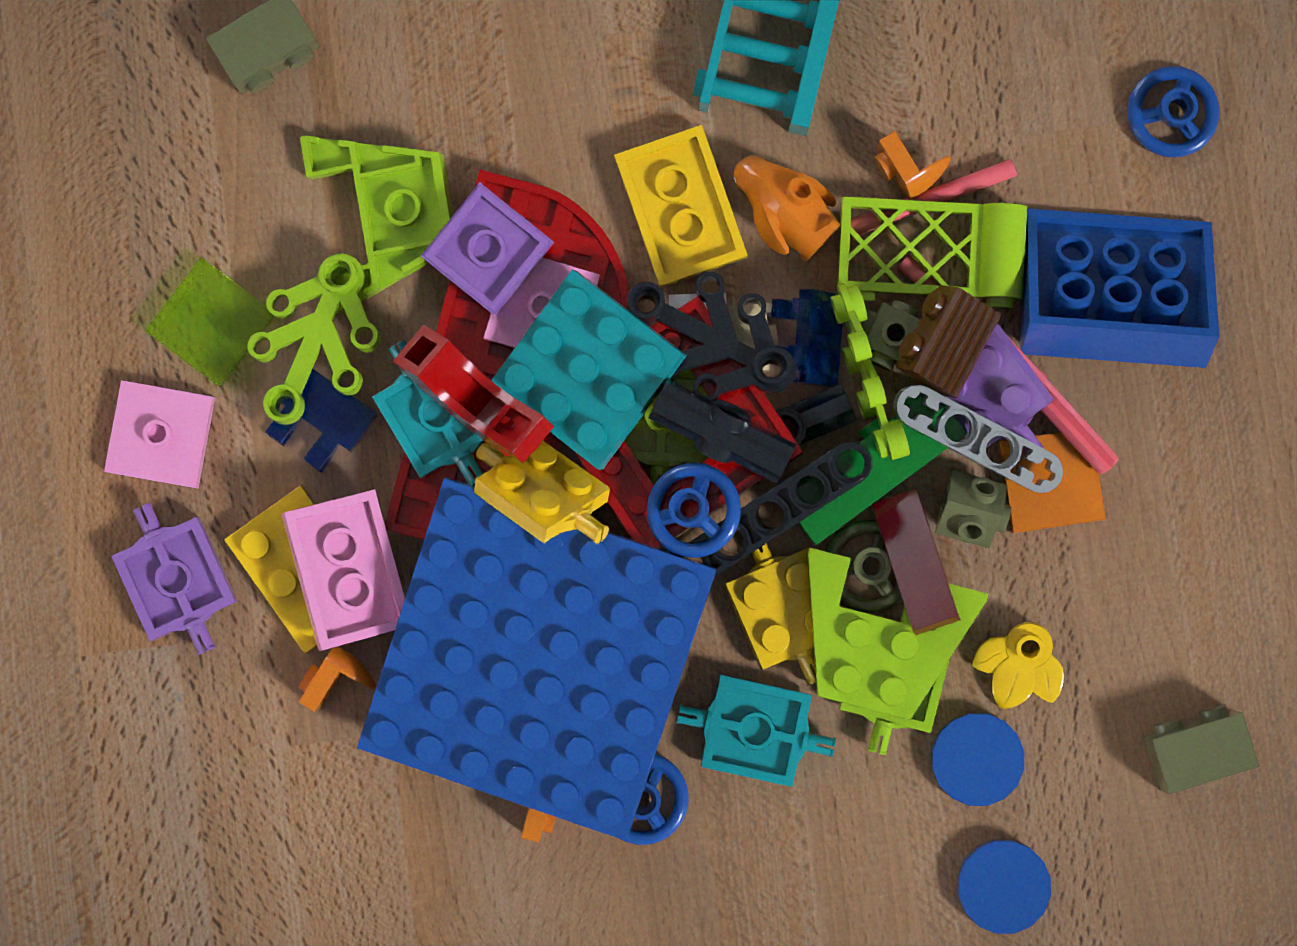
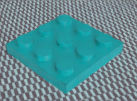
[491,269,687,470]

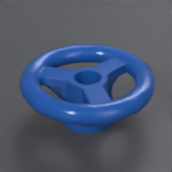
[1127,66,1220,158]
[647,463,741,558]
[620,754,689,845]

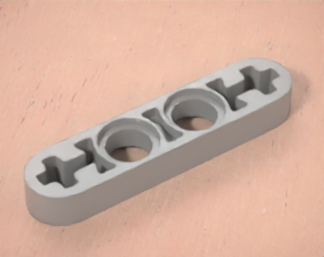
[893,385,1063,493]

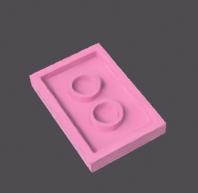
[282,489,405,651]

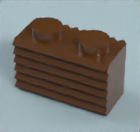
[896,285,1001,398]

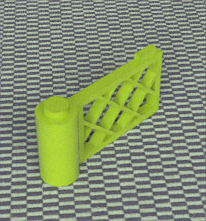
[837,197,1027,310]

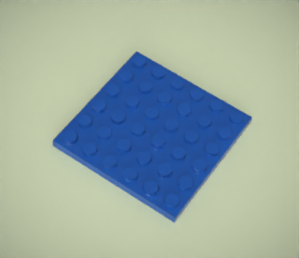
[357,477,717,841]

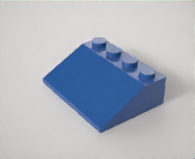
[1020,208,1219,368]

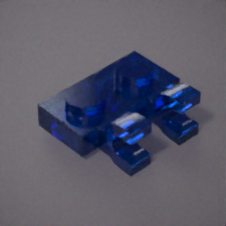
[769,289,843,387]
[265,369,378,473]

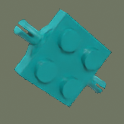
[372,340,484,486]
[676,674,836,787]

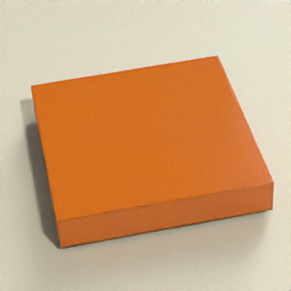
[997,432,1106,533]

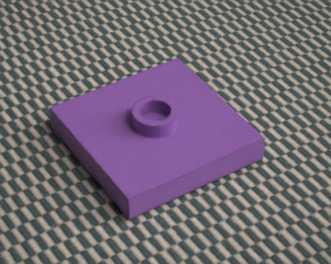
[421,182,554,316]

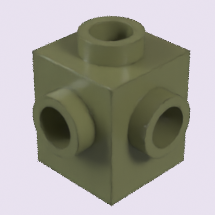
[861,300,921,371]
[935,469,1011,549]

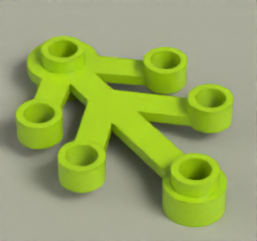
[247,253,381,425]
[831,283,910,461]

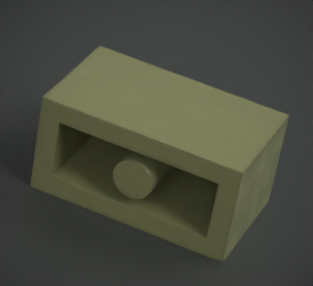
[205,0,320,95]
[1143,705,1260,794]

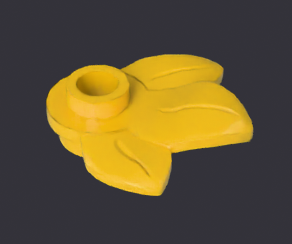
[972,622,1064,709]

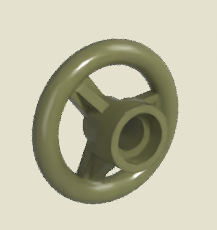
[826,520,902,613]

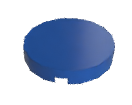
[931,713,1024,806]
[957,839,1051,934]

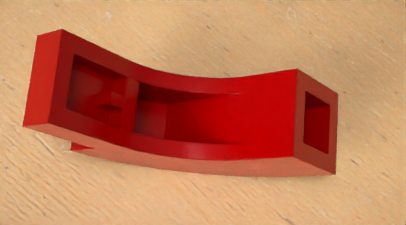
[393,325,554,463]

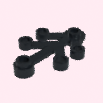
[627,272,796,401]

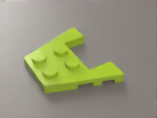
[300,135,454,315]
[807,548,989,720]

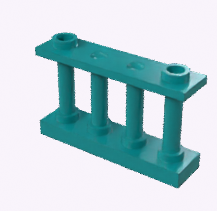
[692,0,839,136]

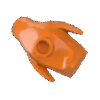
[734,155,841,262]

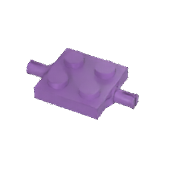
[945,324,1054,453]
[111,503,238,655]

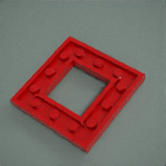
[575,296,803,549]

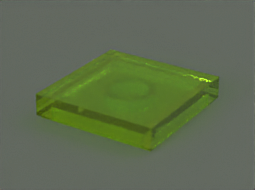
[145,257,275,388]

